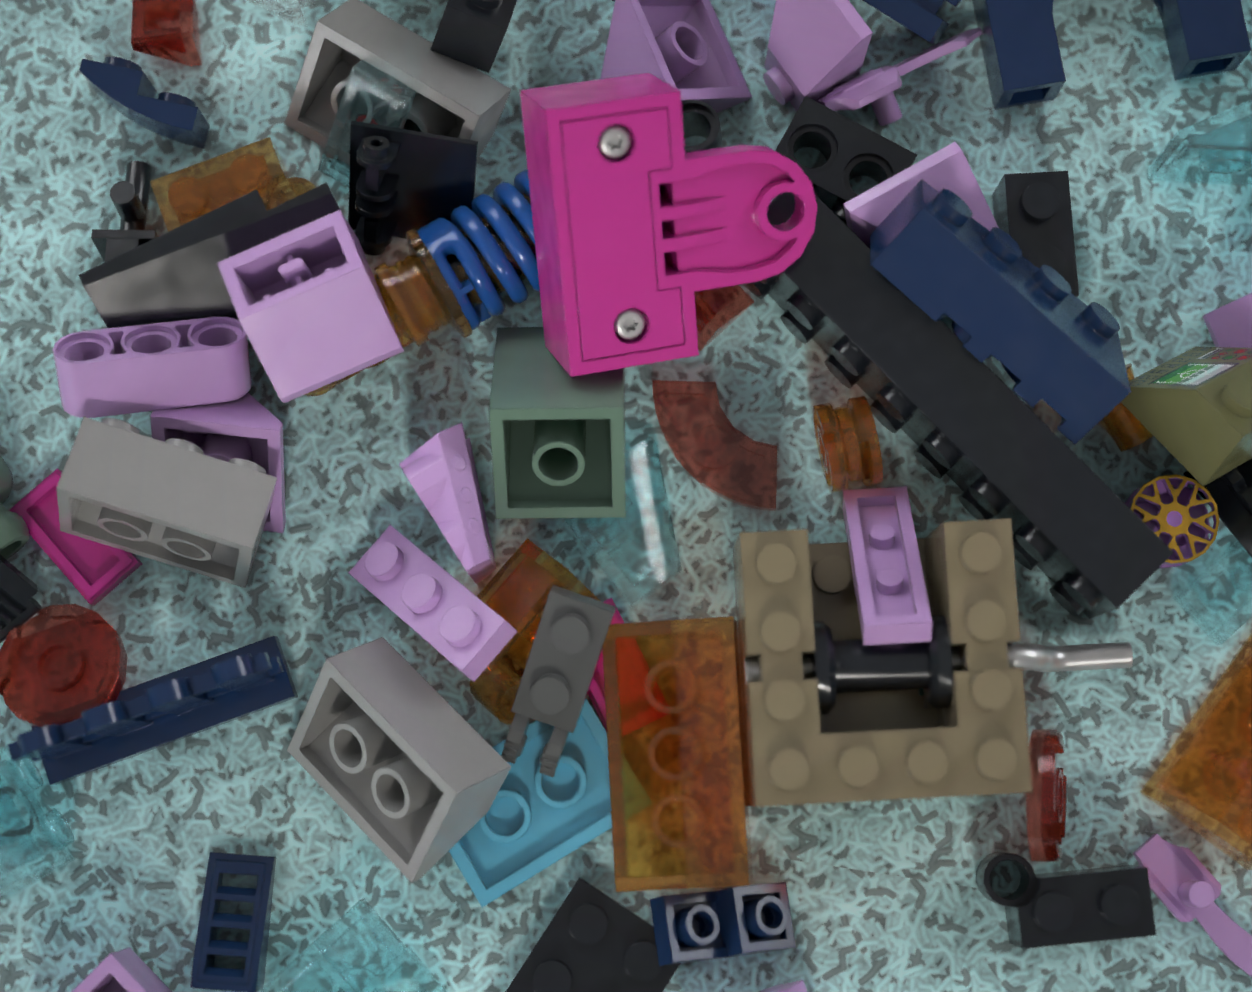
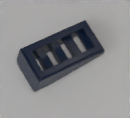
[190,852,276,992]

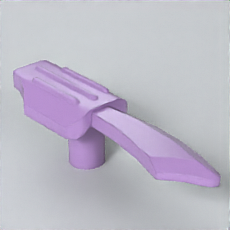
[816,27,983,126]
[1132,834,1252,978]

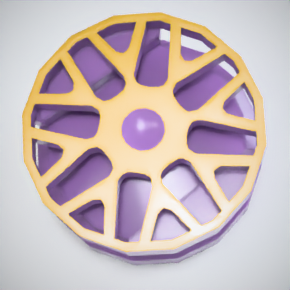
[1124,474,1220,569]

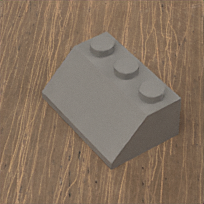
[284,0,512,163]
[57,417,277,588]
[287,637,512,883]

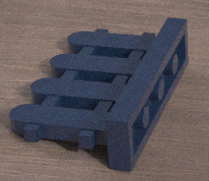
[8,636,298,785]

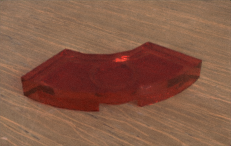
[652,380,777,511]

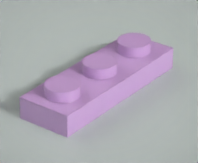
[842,486,932,645]
[348,525,517,682]

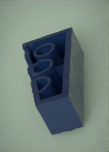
[870,179,1131,445]

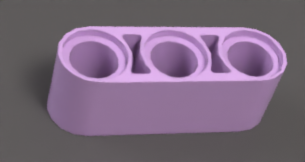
[53,317,252,418]

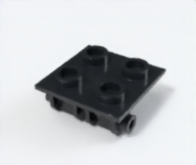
[348,121,478,256]

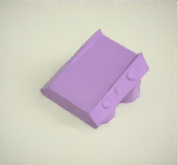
[399,422,497,584]

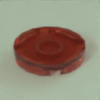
[0,604,127,728]
[1026,729,1067,862]

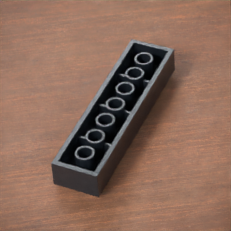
[744,192,1174,619]

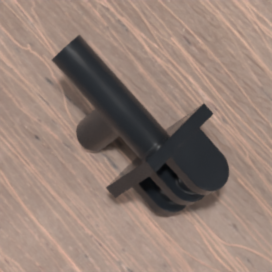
[91,161,158,262]

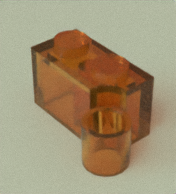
[150,137,316,232]
[469,539,600,725]

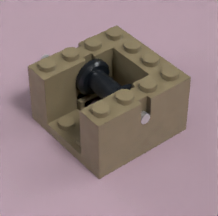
[733,518,1133,807]

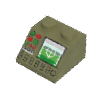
[1121,347,1252,486]

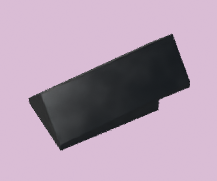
[79,183,340,328]

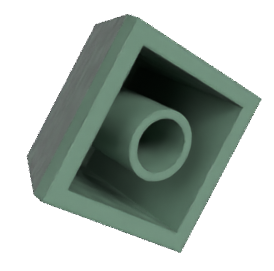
[489,327,626,519]

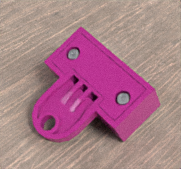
[520,73,817,377]

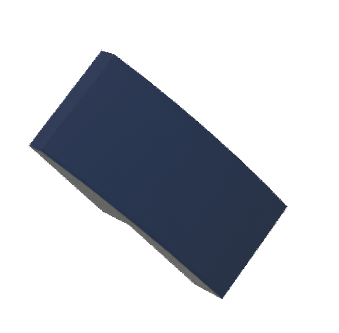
[79,56,210,149]
[650,882,796,966]

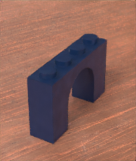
[972,0,1251,110]

